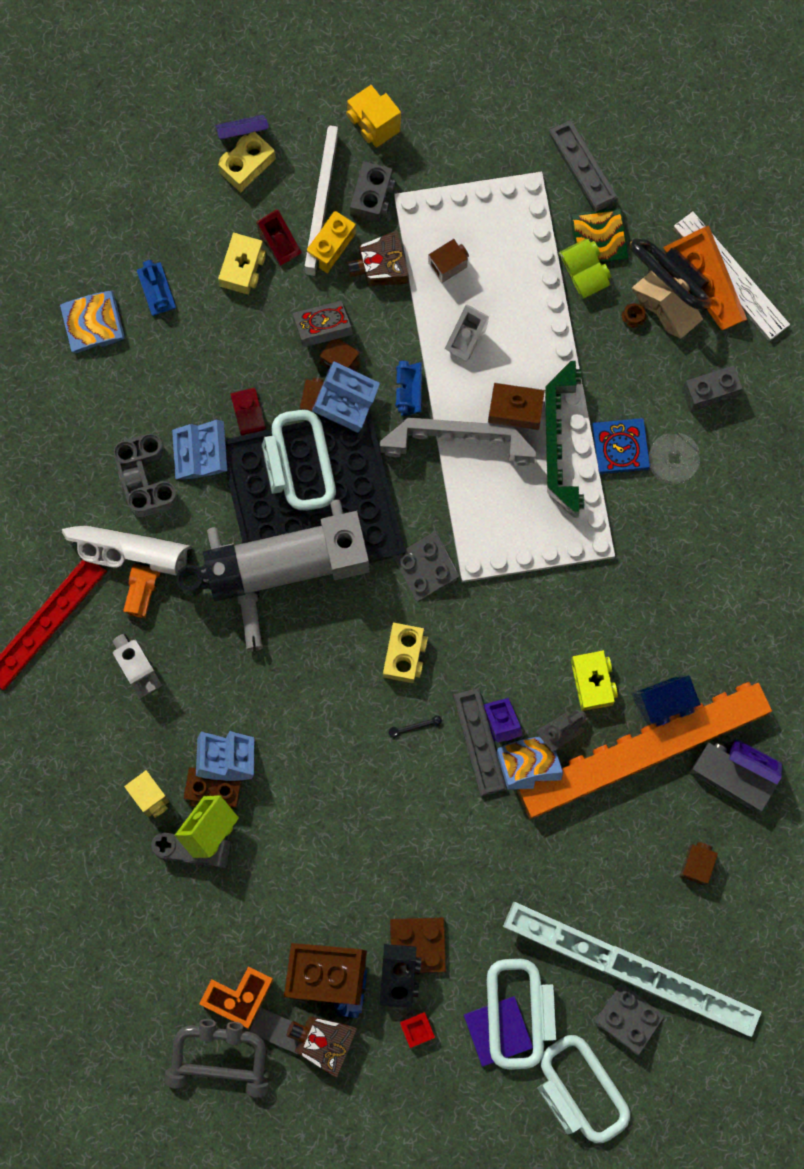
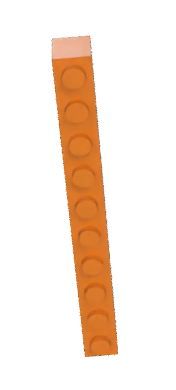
[517,682,772,820]

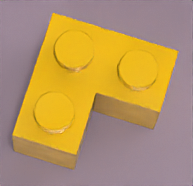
[346,85,401,148]

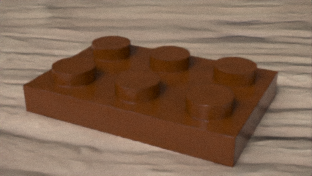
[284,943,367,1006]

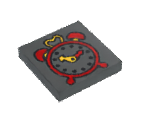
[293,301,353,347]

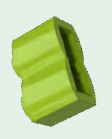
[559,239,612,299]

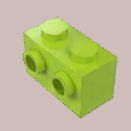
[174,796,239,858]

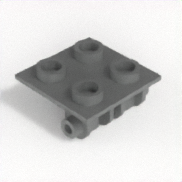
[394,531,460,601]
[594,982,664,1055]

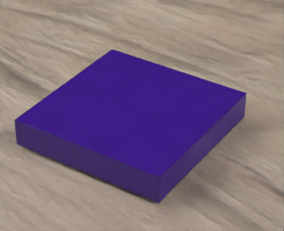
[215,115,269,139]
[729,739,782,784]
[464,996,533,1067]

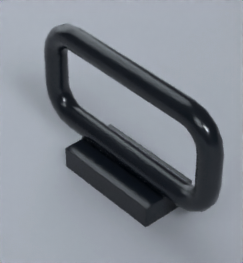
[630,239,712,310]

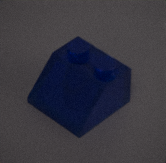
[631,675,701,727]

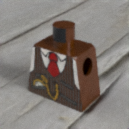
[347,231,409,286]
[286,1016,357,1077]

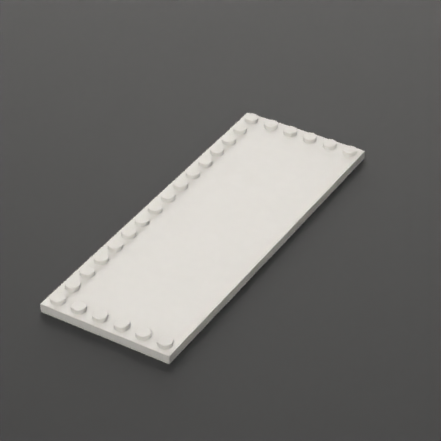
[394,172,615,582]

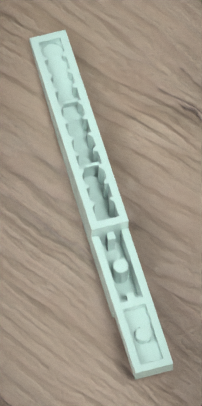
[503,902,761,1037]

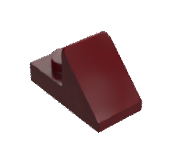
[256,209,302,266]
[230,387,266,436]

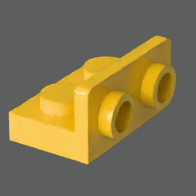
[307,211,356,273]

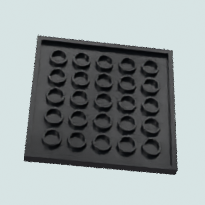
[225,408,405,563]

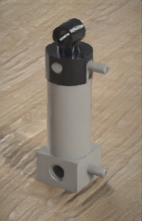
[176,500,370,602]

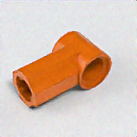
[123,563,160,618]

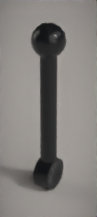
[389,715,442,738]

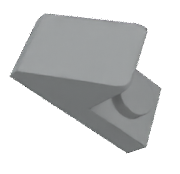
[445,304,489,361]

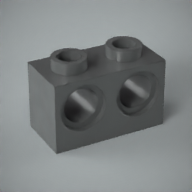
[350,161,396,223]
[682,365,743,412]

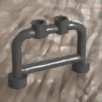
[165,1019,269,1097]

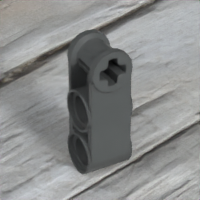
[151,833,231,869]

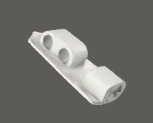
[62,526,192,575]

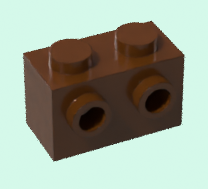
[183,767,243,810]

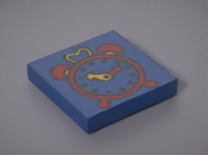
[592,418,650,474]

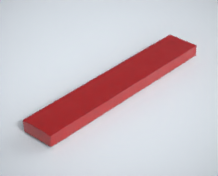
[0,559,107,691]

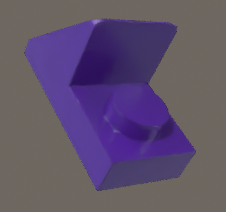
[483,698,523,742]

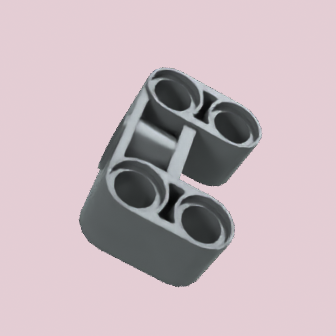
[114,434,178,517]

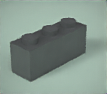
[689,742,778,814]

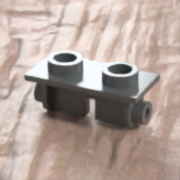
[536,710,586,752]

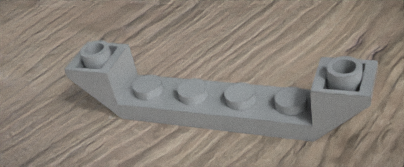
[380,418,536,466]

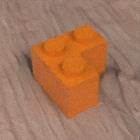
[199,967,274,1029]

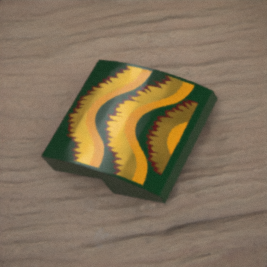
[570,208,628,262]

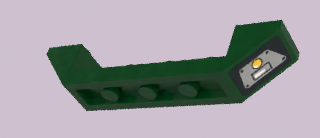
[545,361,584,518]

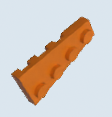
[663,226,747,330]

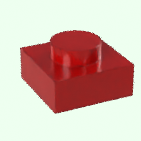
[400,1012,435,1048]

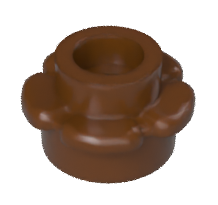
[621,303,646,328]

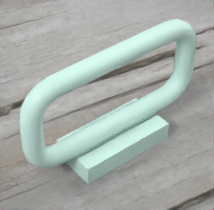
[262,410,336,510]
[487,959,556,1070]
[537,1035,630,1143]

